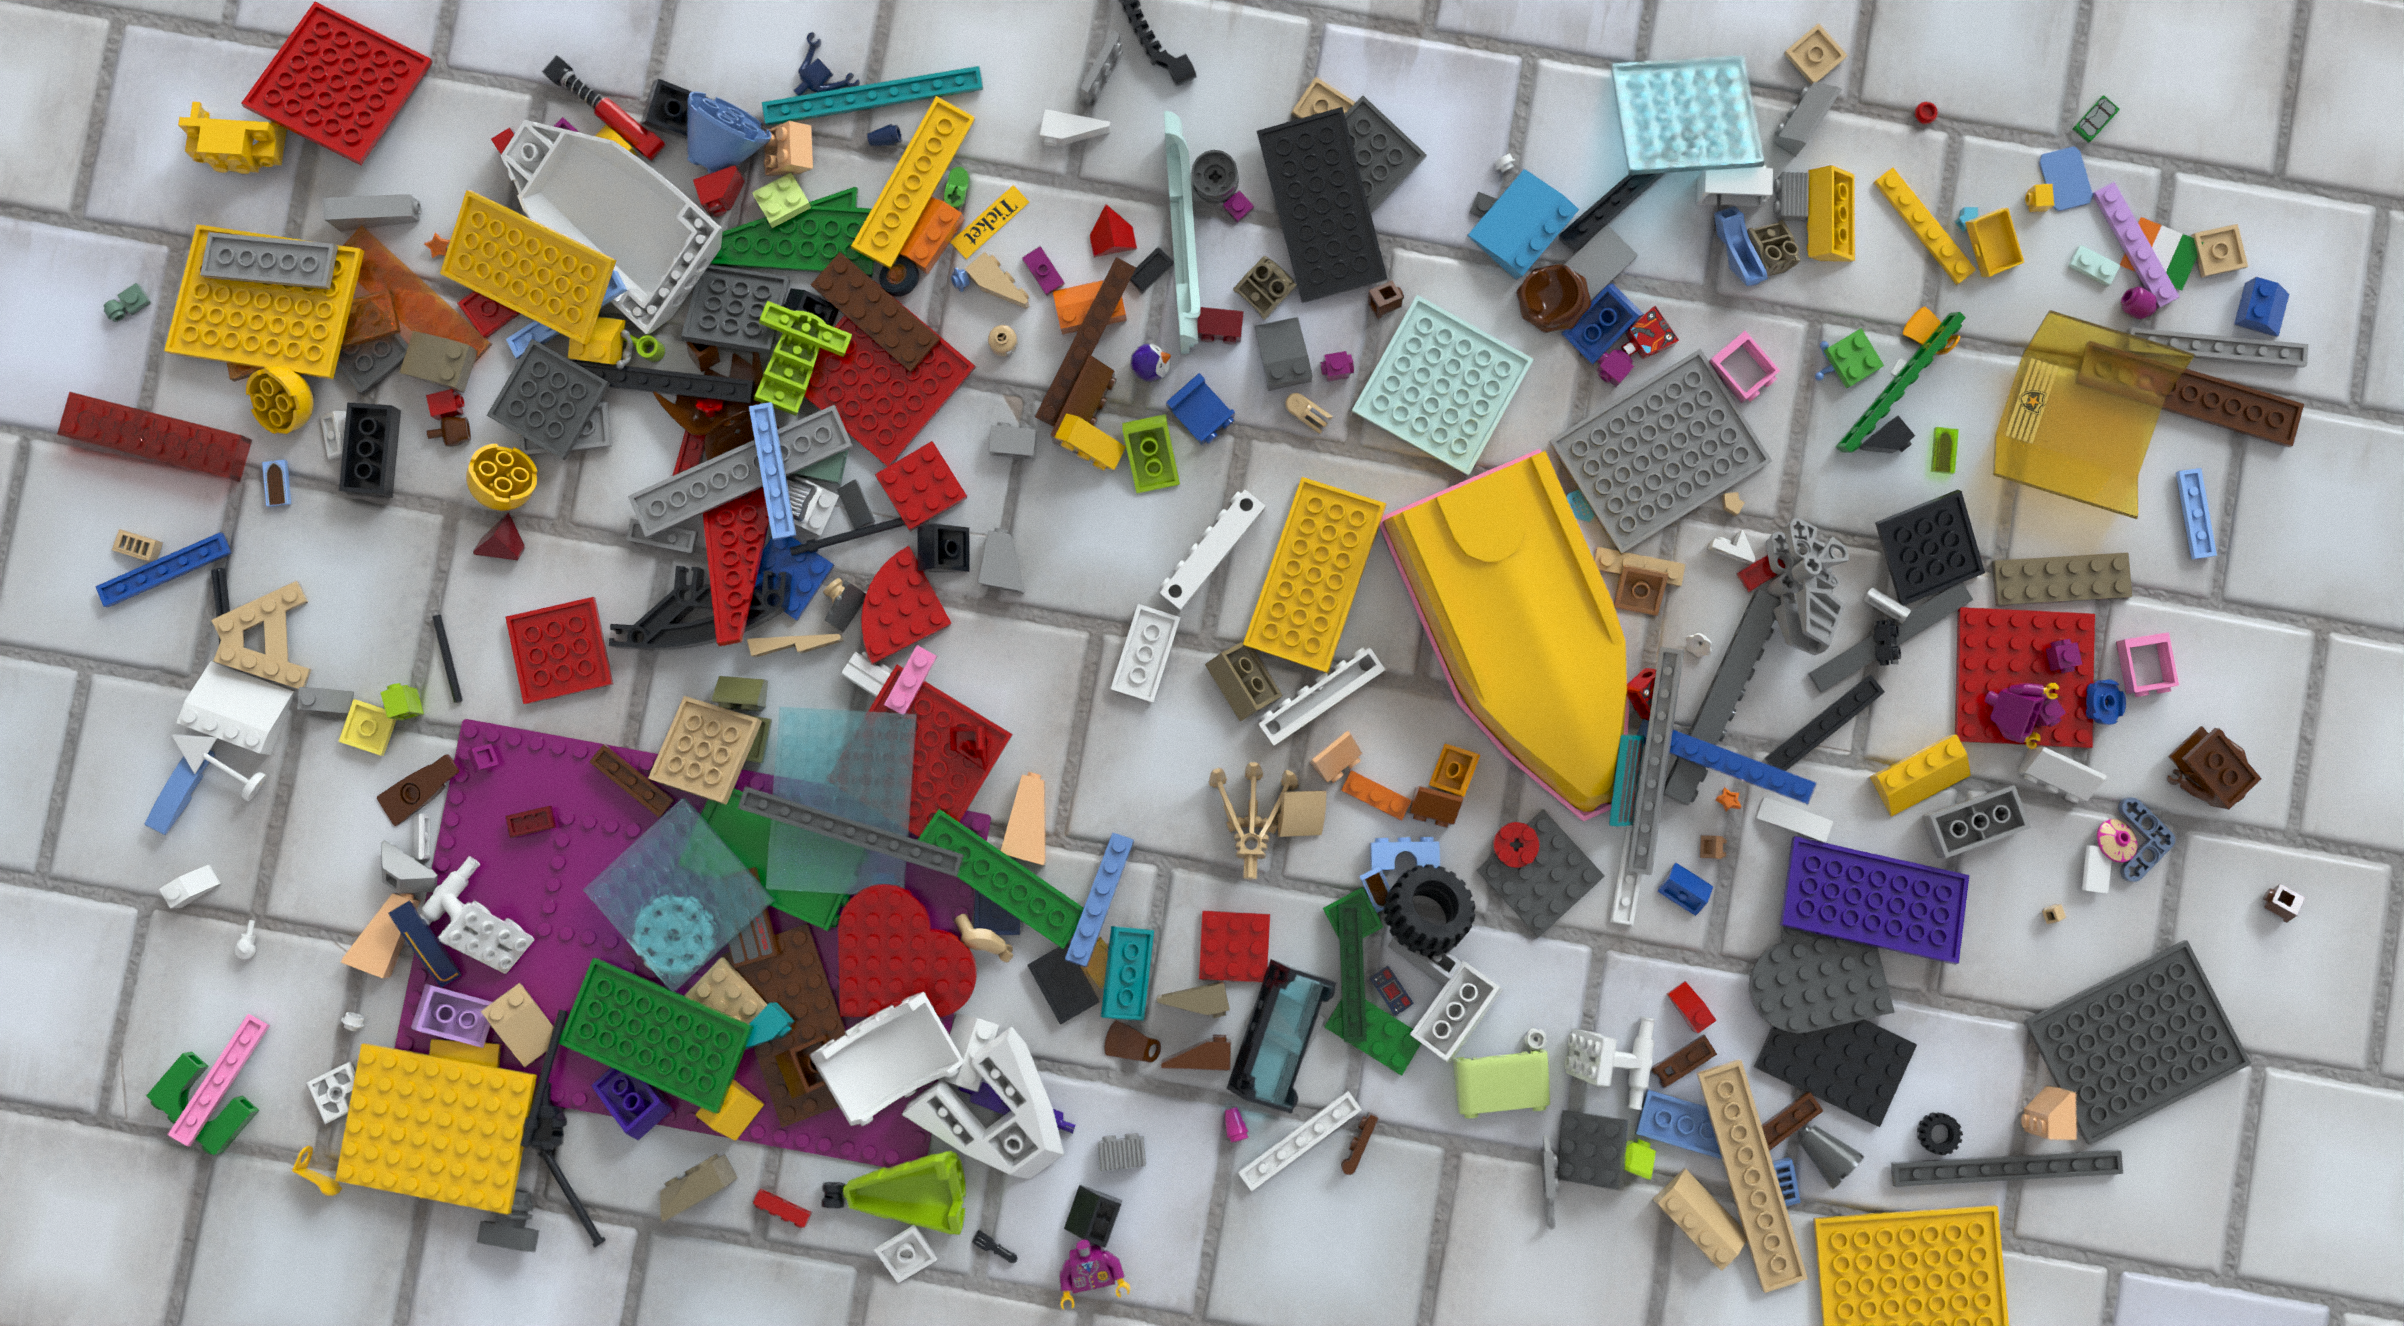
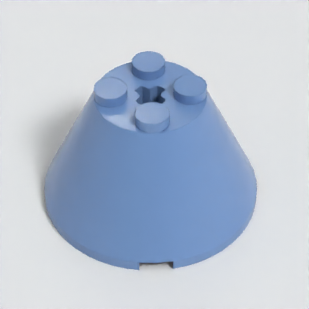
[687,92,772,174]

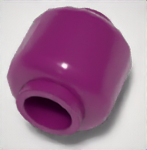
[2121,287,2157,320]

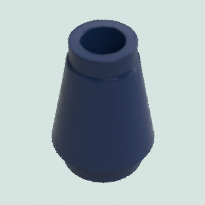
[867,124,902,146]

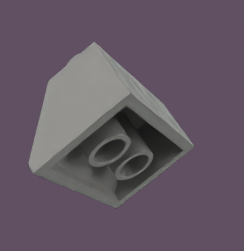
[1773,82,1842,157]

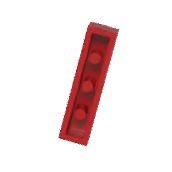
[752,1188,813,1228]

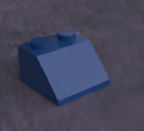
[2234,277,2290,337]

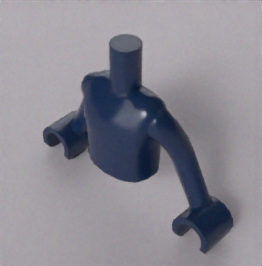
[793,32,860,96]

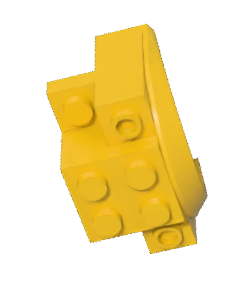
[178,101,287,174]

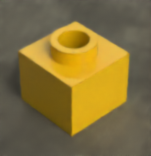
[2025,184,2054,212]

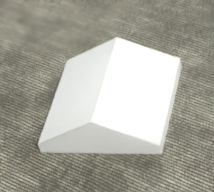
[874,1225,937,1283]

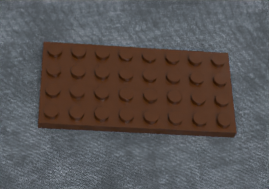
[721,923,847,1128]

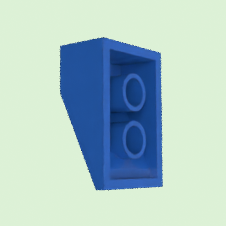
[1561,283,1644,364]

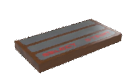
[712,867,779,968]

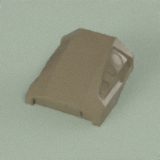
[1747,219,1801,277]
[1233,256,1297,320]

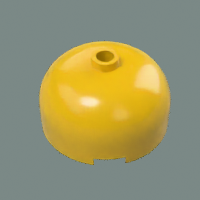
[246,366,314,434]
[466,444,537,511]

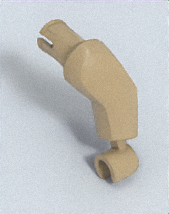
[954,914,1013,962]

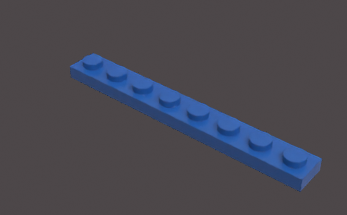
[1637,719,1817,805]

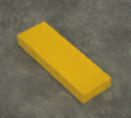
[429,1039,501,1067]

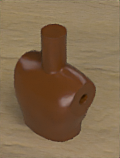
[427,417,471,447]

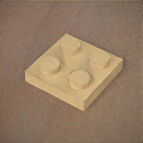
[1784,23,1848,85]
[2191,224,2248,278]

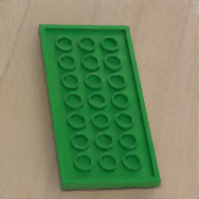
[559,958,754,1114]

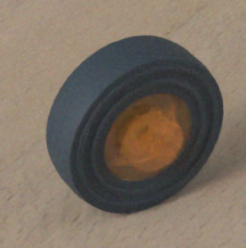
[879,257,919,297]

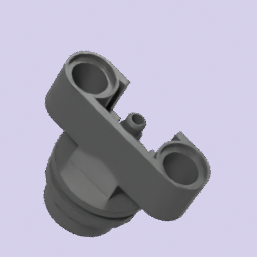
[477,1190,539,1252]

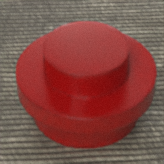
[1915,102,1938,124]

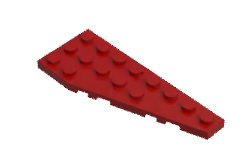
[703,487,770,647]

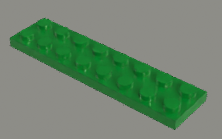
[917,809,1084,949]

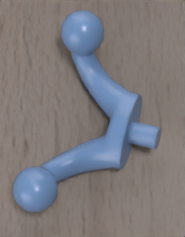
[1815,341,1835,381]

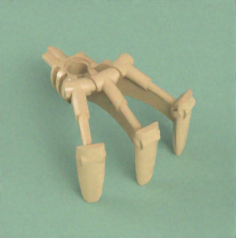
[1208,762,1299,880]

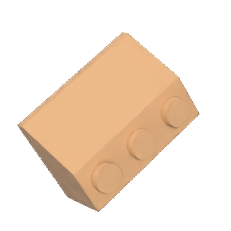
[2021,1086,2076,1140]

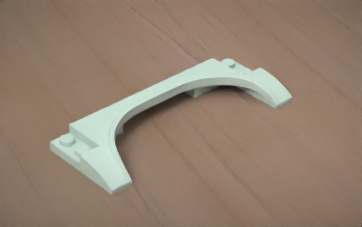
[1164,111,1201,354]

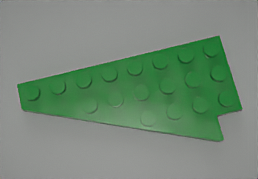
[710,187,874,276]

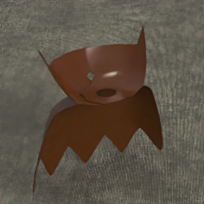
[653,352,780,461]

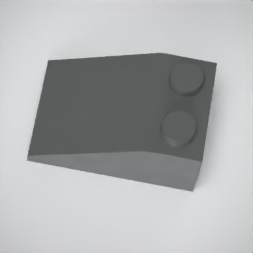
[1255,317,1313,391]

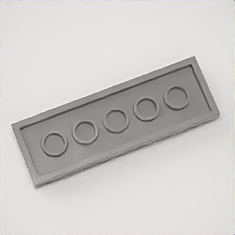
[200,232,338,289]

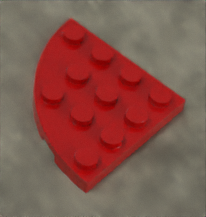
[861,546,952,665]

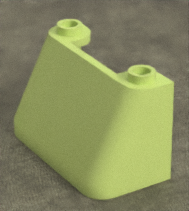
[1453,1049,1550,1118]

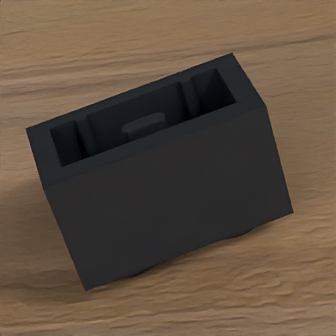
[1064,1185,1122,1248]

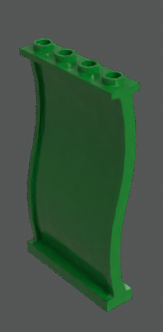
[678,788,869,931]

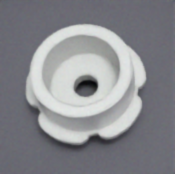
[1494,154,1515,173]
[341,1012,364,1031]
[1524,1028,1547,1051]

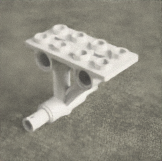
[420,856,534,974]
[1565,1016,1655,1110]

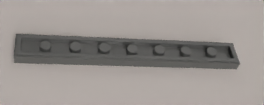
[1808,582,1973,692]

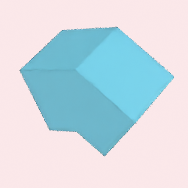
[1955,207,1978,232]

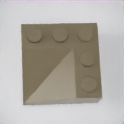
[660,1154,738,1222]

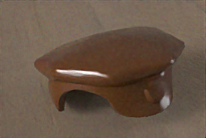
[1516,264,1591,333]

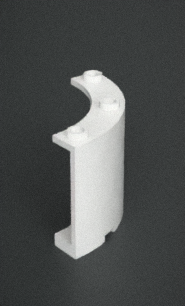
[810,992,965,1126]

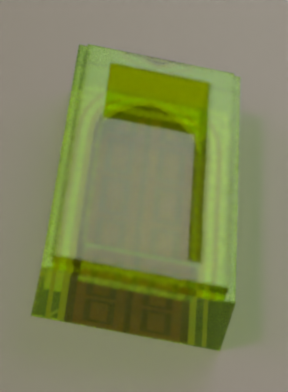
[1931,427,1959,474]

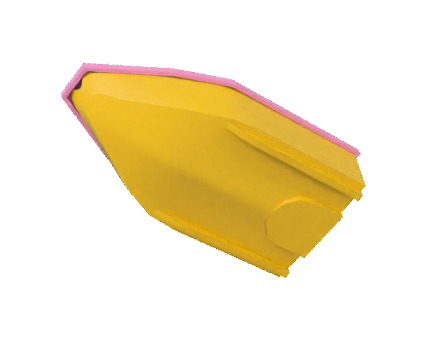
[1379,449,1629,821]

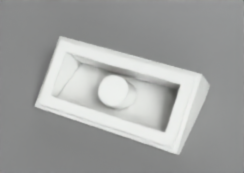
[320,411,346,460]
[1864,587,1911,624]
[413,814,430,860]
[2082,845,2112,894]

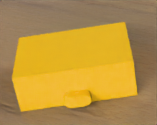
[1965,208,2025,277]

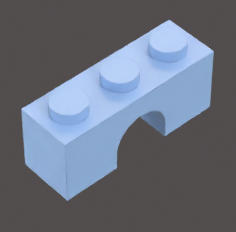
[1370,837,1440,870]

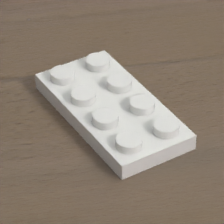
[1111,604,1181,703]

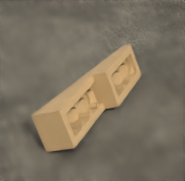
[747,634,844,658]

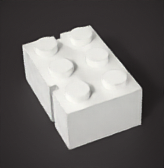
[1696,163,1773,207]

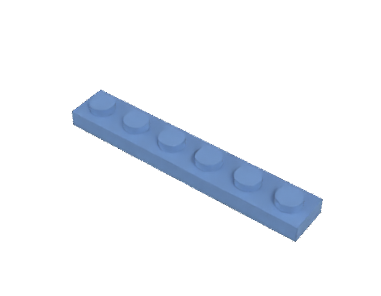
[1065,832,1134,968]

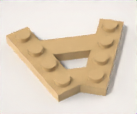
[211,581,311,689]

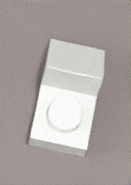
[1708,530,1756,565]

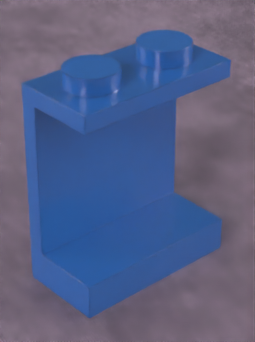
[1166,373,1235,445]

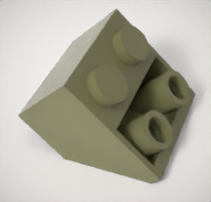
[712,676,768,711]

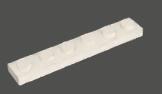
[1238,1091,1362,1191]

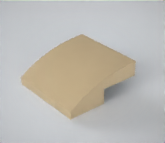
[1278,790,1326,837]

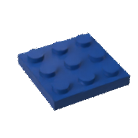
[754,537,835,621]

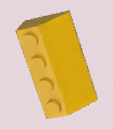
[1807,165,1855,262]
[1869,734,1971,817]

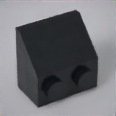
[917,524,970,573]

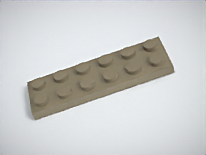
[1992,552,2133,606]

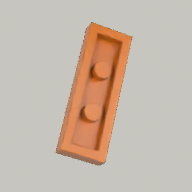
[1341,770,1412,821]

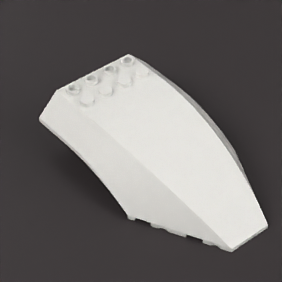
[501,120,722,335]

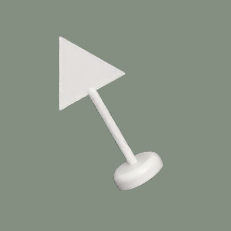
[172,735,267,802]

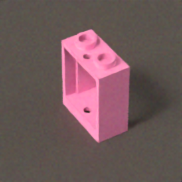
[1709,331,1780,403]
[2116,632,2179,697]

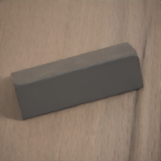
[837,479,875,530]

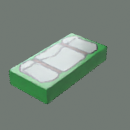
[2072,95,2120,143]

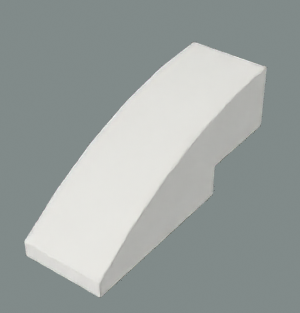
[1756,797,1834,843]

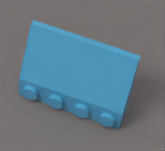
[1467,169,1579,280]

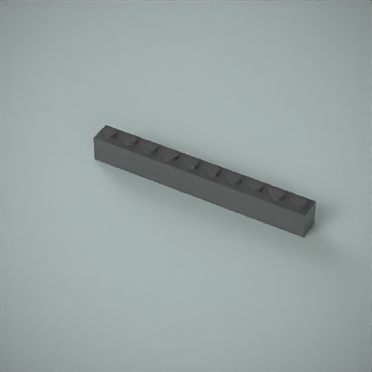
[1664,590,1781,805]

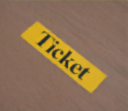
[950,185,1029,259]

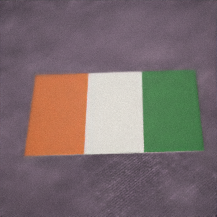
[2120,217,2204,291]

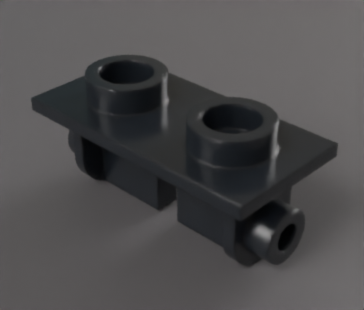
[1874,619,1901,666]

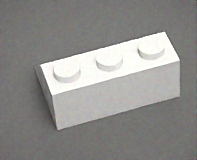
[2018,747,2107,803]
[938,1013,1000,1092]

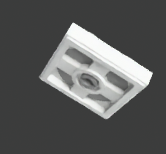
[306,1062,355,1124]

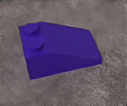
[591,1067,673,1141]

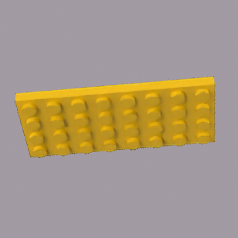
[440,190,617,344]
[1243,477,1387,674]

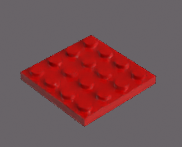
[505,597,614,704]

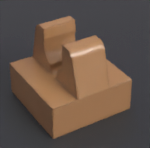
[1700,835,1727,859]

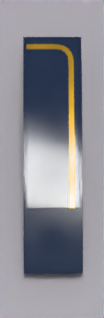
[388,900,462,988]

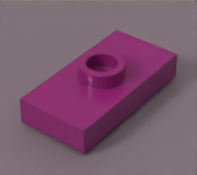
[1022,246,1065,296]

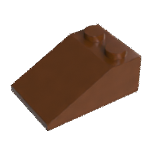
[1161,1034,1231,1070]

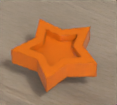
[424,232,450,258]
[1715,787,1742,812]

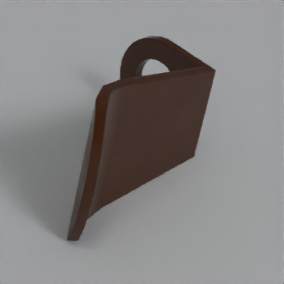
[1104,1020,1161,1063]

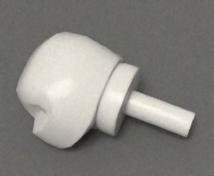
[235,920,256,960]

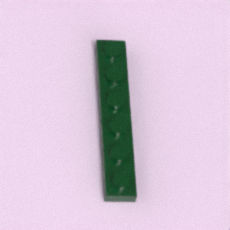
[1338,903,1367,1042]

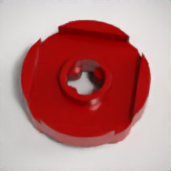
[1493,822,1539,868]

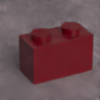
[1197,307,1244,345]

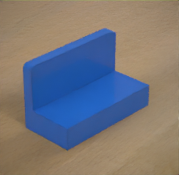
[1657,863,1713,916]

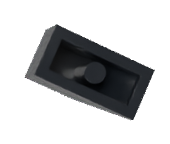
[784,288,838,326]
[1859,415,1915,453]

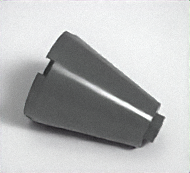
[1799,1125,1865,1189]

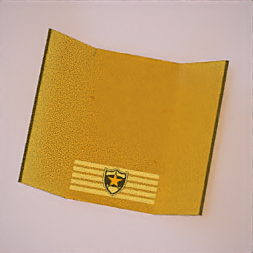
[1993,310,2195,519]

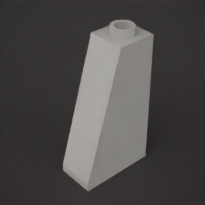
[322,194,422,232]

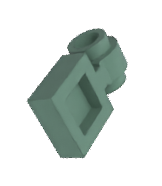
[103,283,151,322]

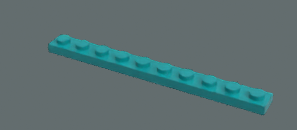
[762,66,984,126]

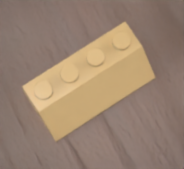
[1652,1168,1747,1271]

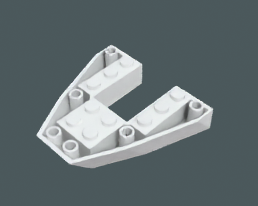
[902,1026,1064,1180]

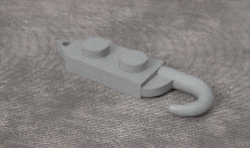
[1541,1135,1559,1230]

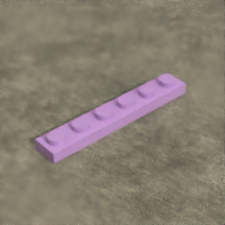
[2093,182,2180,309]

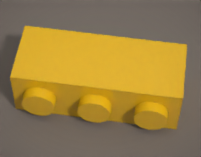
[1054,413,1126,471]

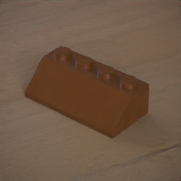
[1050,355,1117,454]

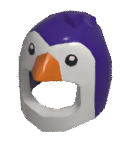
[1130,344,1171,382]

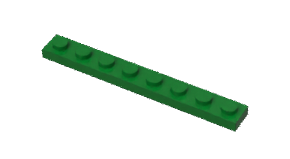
[1836,312,1966,453]

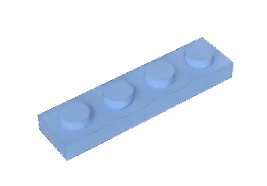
[2176,468,2217,560]

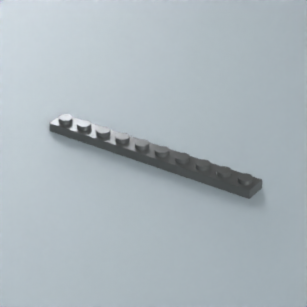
[738,787,964,877]
[1891,1150,2123,1187]

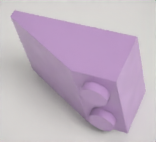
[411,984,493,1048]

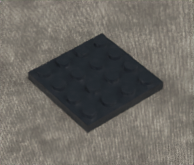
[1875,489,1985,606]

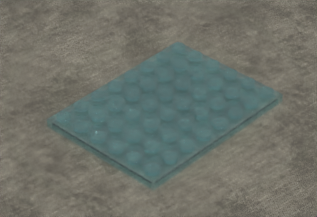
[766,707,917,894]

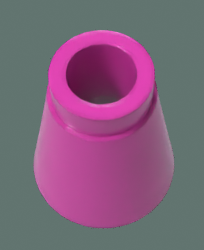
[1224,1107,1249,1143]

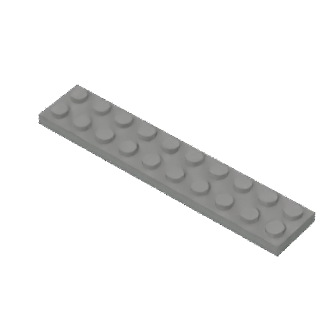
[628,405,853,538]

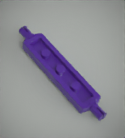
[958,1082,1076,1134]

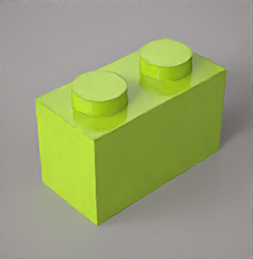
[380,683,424,721]

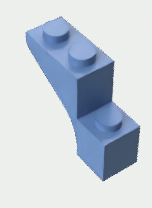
[1714,206,1768,286]

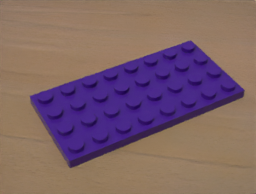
[1780,836,1970,965]

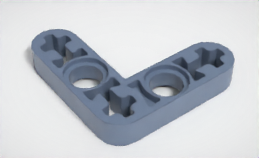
[2118,797,2176,882]

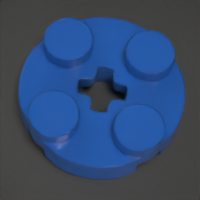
[2086,679,2126,725]

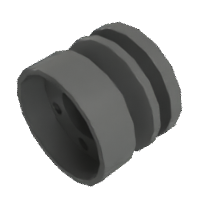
[1191,150,1239,204]

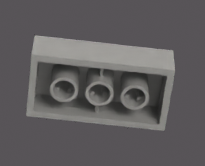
[1922,785,2031,858]

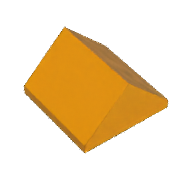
[1429,743,1480,797]

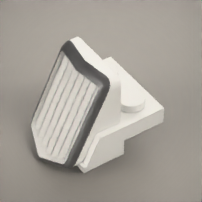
[787,476,839,536]

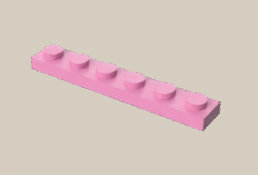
[168,1013,270,1147]

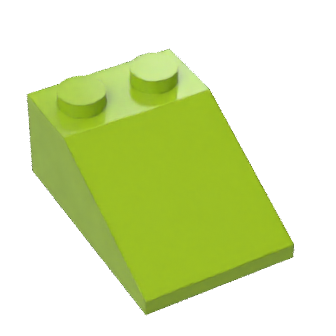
[1122,414,1180,493]

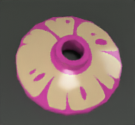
[2097,819,2138,863]

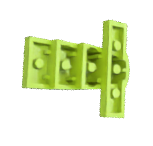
[754,301,852,416]

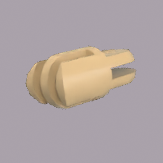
[1285,393,1333,434]

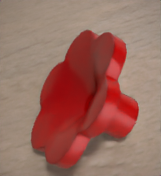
[696,398,724,417]

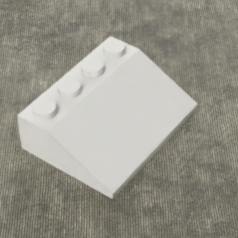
[176,661,295,755]

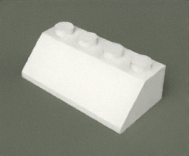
[1410,960,1503,1064]

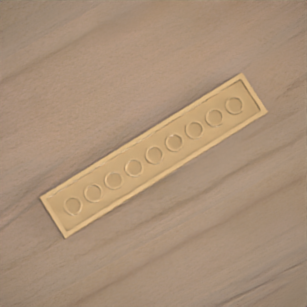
[1696,1059,1808,1293]

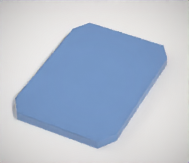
[2039,146,2093,212]

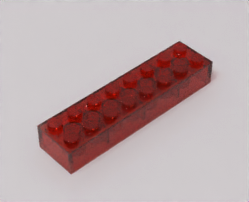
[57,392,252,482]

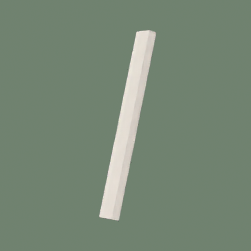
[1610,745,1646,926]

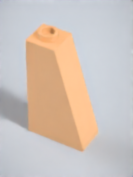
[1001,772,1046,865]
[341,893,421,978]

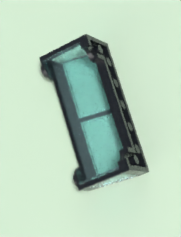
[1226,959,1336,1114]

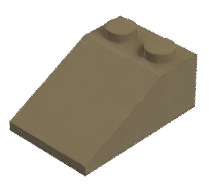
[399,331,478,393]
[1157,981,1230,1018]

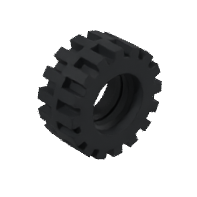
[1917,1112,1963,1155]

